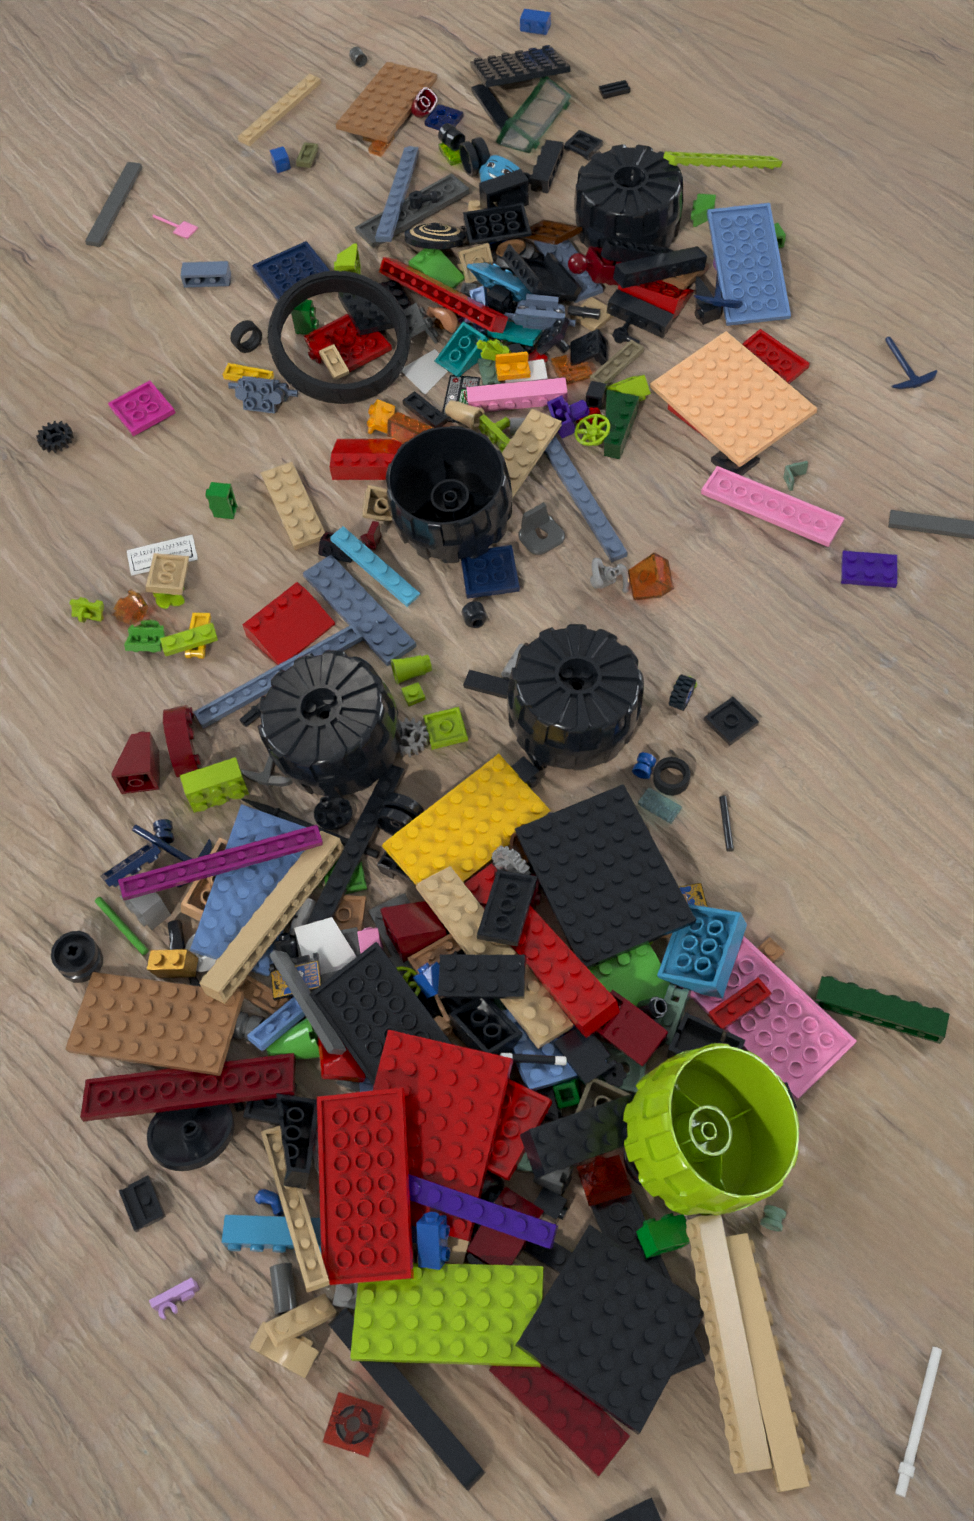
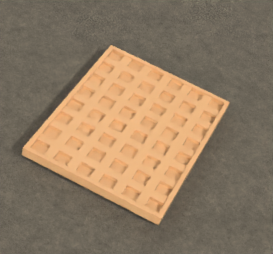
[650,331,817,467]

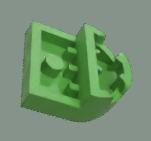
[124,620,165,652]

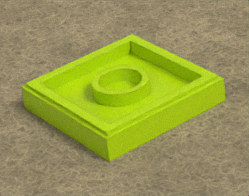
[423,707,468,750]

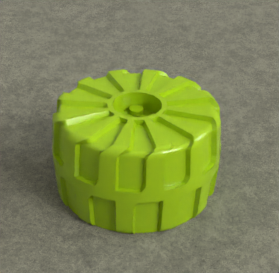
[623,1043,800,1216]

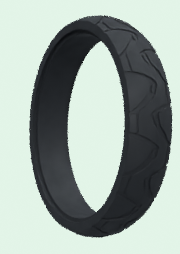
[268,271,411,404]

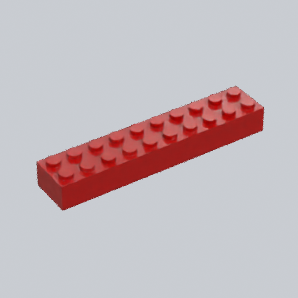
[464,863,620,1038]

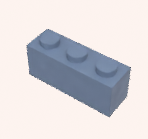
[180,261,231,288]

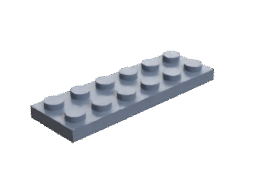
[534,236,603,303]

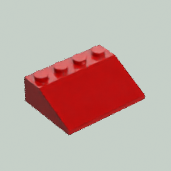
[618,280,694,319]
[329,439,403,480]
[242,582,335,665]

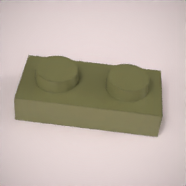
[296,142,319,168]

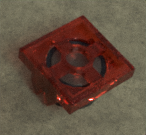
[323,1392,384,1458]

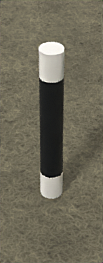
[500,1053,566,1065]

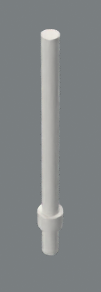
[895,1347,942,1498]

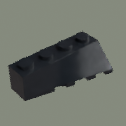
[276,1093,317,1189]

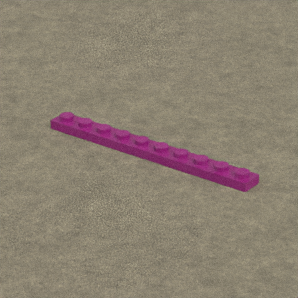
[118,825,323,901]

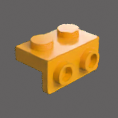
[367,399,395,435]

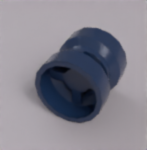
[153,819,174,844]

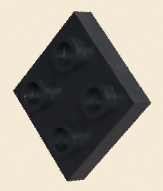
[537,316,570,355]

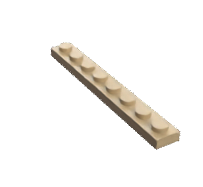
[238,74,321,146]
[261,1126,330,1293]

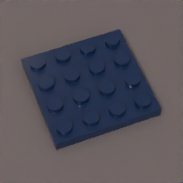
[252,241,330,302]

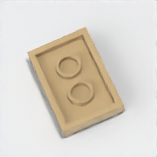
[146,553,189,595]

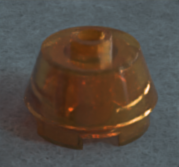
[112,589,148,625]

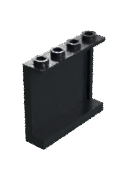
[502,244,582,302]

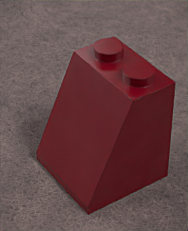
[111,731,160,794]
[380,901,449,963]

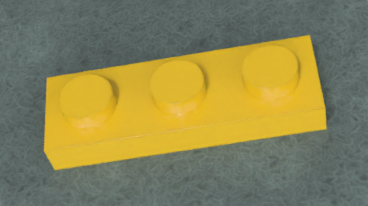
[222,363,274,382]

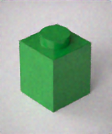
[553,1078,582,1108]

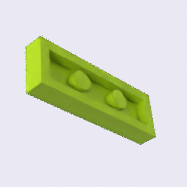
[160,622,218,657]

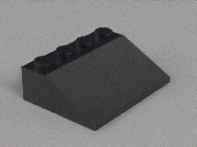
[463,203,531,245]

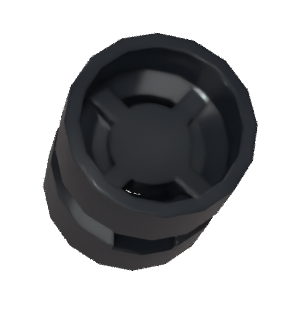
[438,123,465,152]

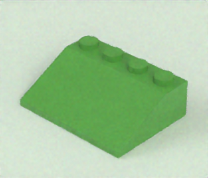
[589,943,677,1006]

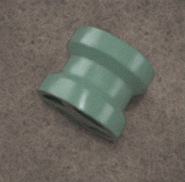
[760,1205,787,1232]

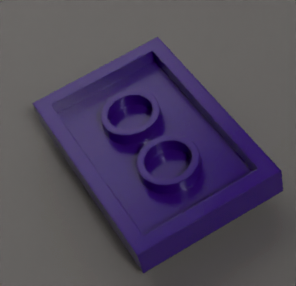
[841,551,897,588]

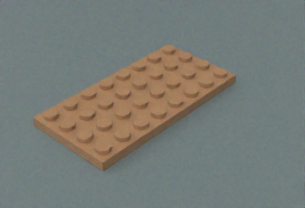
[336,62,437,142]
[65,972,245,1076]

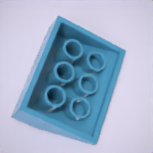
[467,263,536,302]
[657,904,747,999]

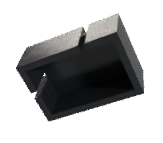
[479,169,529,209]
[667,1012,746,1058]

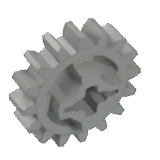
[397,718,429,758]
[491,845,531,875]

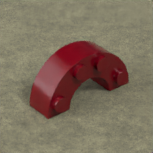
[163,705,201,777]

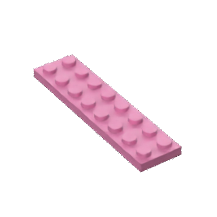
[701,466,845,547]

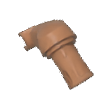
[426,306,461,333]

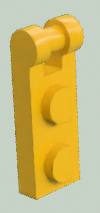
[185,613,212,659]

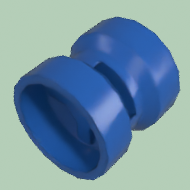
[632,752,657,779]

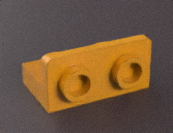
[495,352,531,381]

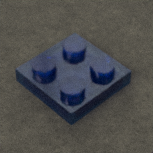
[424,104,464,130]

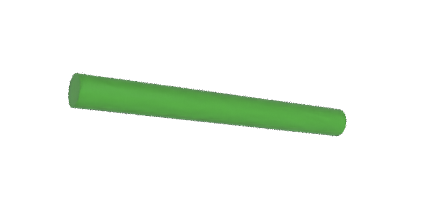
[95,897,149,955]

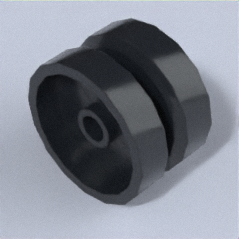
[459,137,490,176]
[374,793,424,836]
[51,931,103,983]

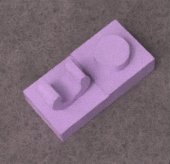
[149,1278,200,1320]

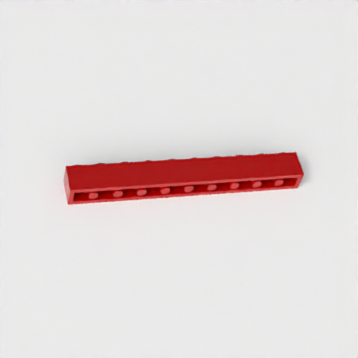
[379,257,508,333]

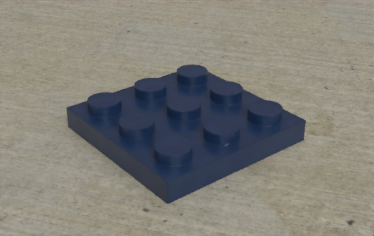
[461,545,520,599]
[100,842,161,887]

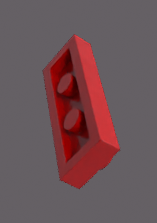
[708,977,772,1030]

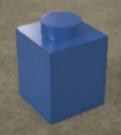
[270,146,291,173]
[413,962,440,998]

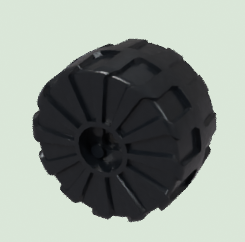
[574,144,683,249]
[386,426,512,563]
[507,624,644,770]
[257,650,403,798]

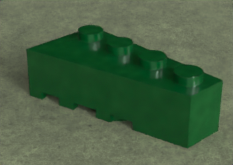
[604,390,639,459]

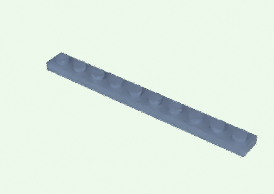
[375,146,419,242]
[544,436,627,563]
[193,624,363,729]

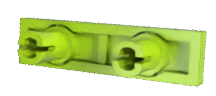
[479,414,510,452]

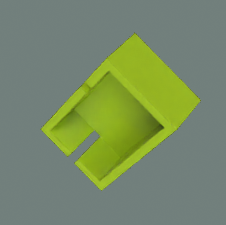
[180,757,249,813]

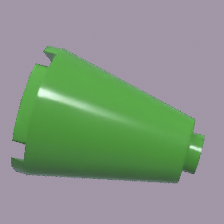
[267,1018,320,1060]

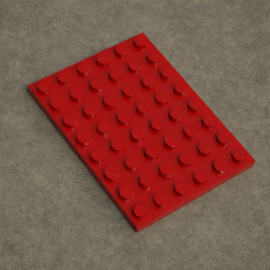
[372,1030,513,1241]

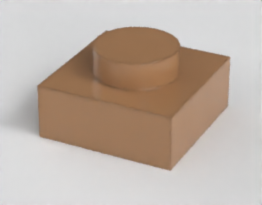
[757,937,785,964]

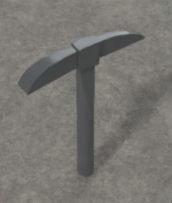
[241,755,293,787]

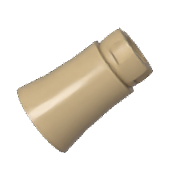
[445,400,484,430]

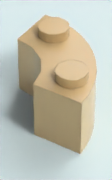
[249,1321,319,1378]

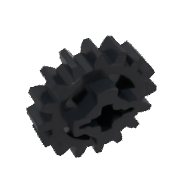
[36,421,74,453]

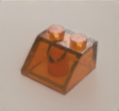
[628,552,674,600]

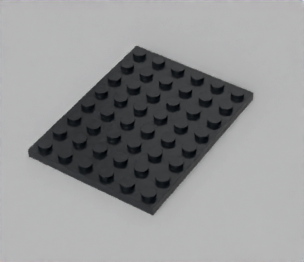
[514,784,696,969]

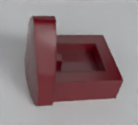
[360,521,381,550]

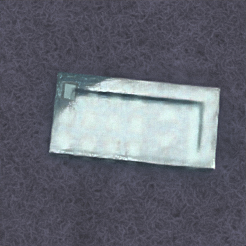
[638,788,682,824]

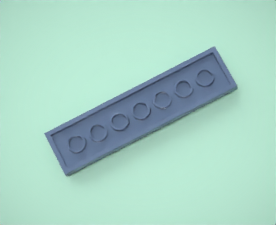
[303,555,416,666]

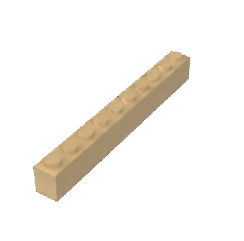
[199,831,344,1004]
[686,1215,772,1474]
[726,1233,812,1493]

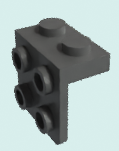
[403,303,438,344]

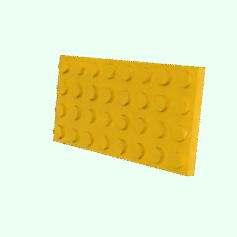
[382,754,551,885]

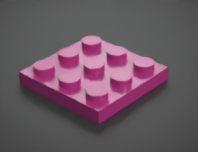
[108,380,175,436]

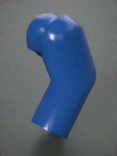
[255,1189,284,1216]

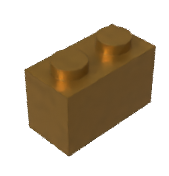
[147,949,198,978]

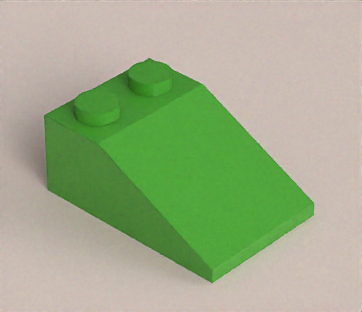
[408,248,465,289]

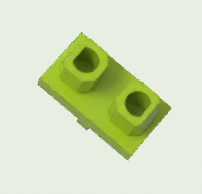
[69,597,104,623]

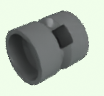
[232,1011,266,1042]

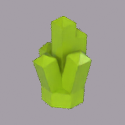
[476,339,509,361]

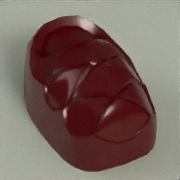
[411,87,437,118]

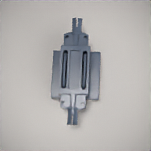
[505,294,575,330]
[228,376,299,414]

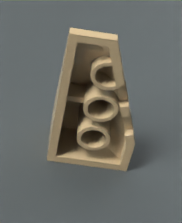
[362,485,392,521]

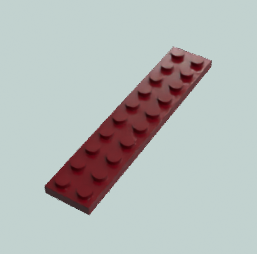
[80,1053,296,1122]

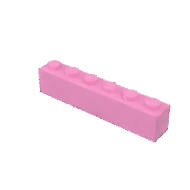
[467,378,567,412]

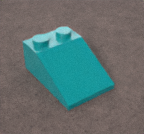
[434,322,489,377]

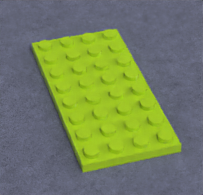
[350,1263,544,1367]

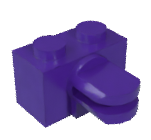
[547,395,590,439]

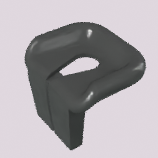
[518,502,565,555]

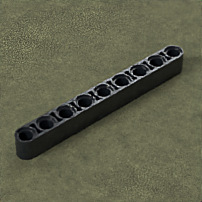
[328,1307,486,1491]

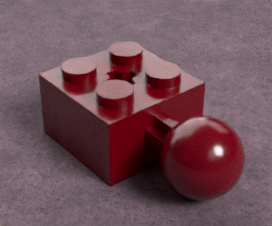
[568,247,622,285]

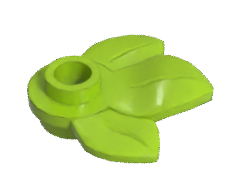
[153,588,185,609]

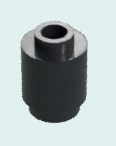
[636,997,667,1020]

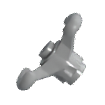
[590,558,630,593]

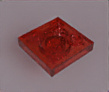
[577,1154,632,1206]

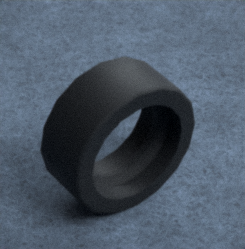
[230,320,262,353]
[653,757,691,796]

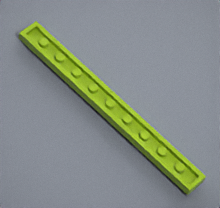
[663,151,783,169]

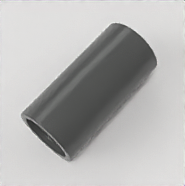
[270,1263,297,1316]

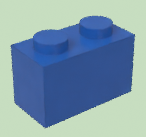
[520,9,551,35]

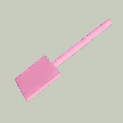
[152,215,198,239]

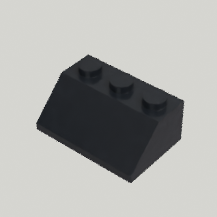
[449,999,523,1055]

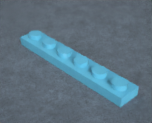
[331,526,420,607]

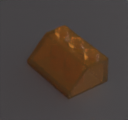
[387,412,433,443]

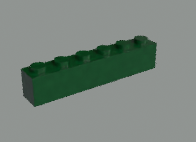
[814,976,950,1044]

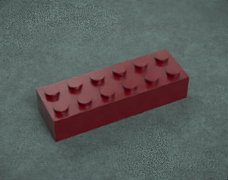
[489,1365,630,1478]

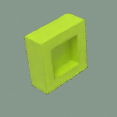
[401,682,426,707]

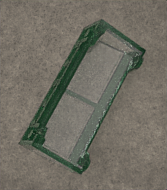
[495,77,572,154]

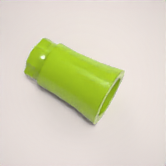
[391,655,432,684]

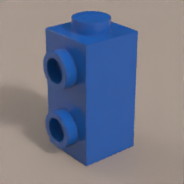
[417,1212,451,1270]

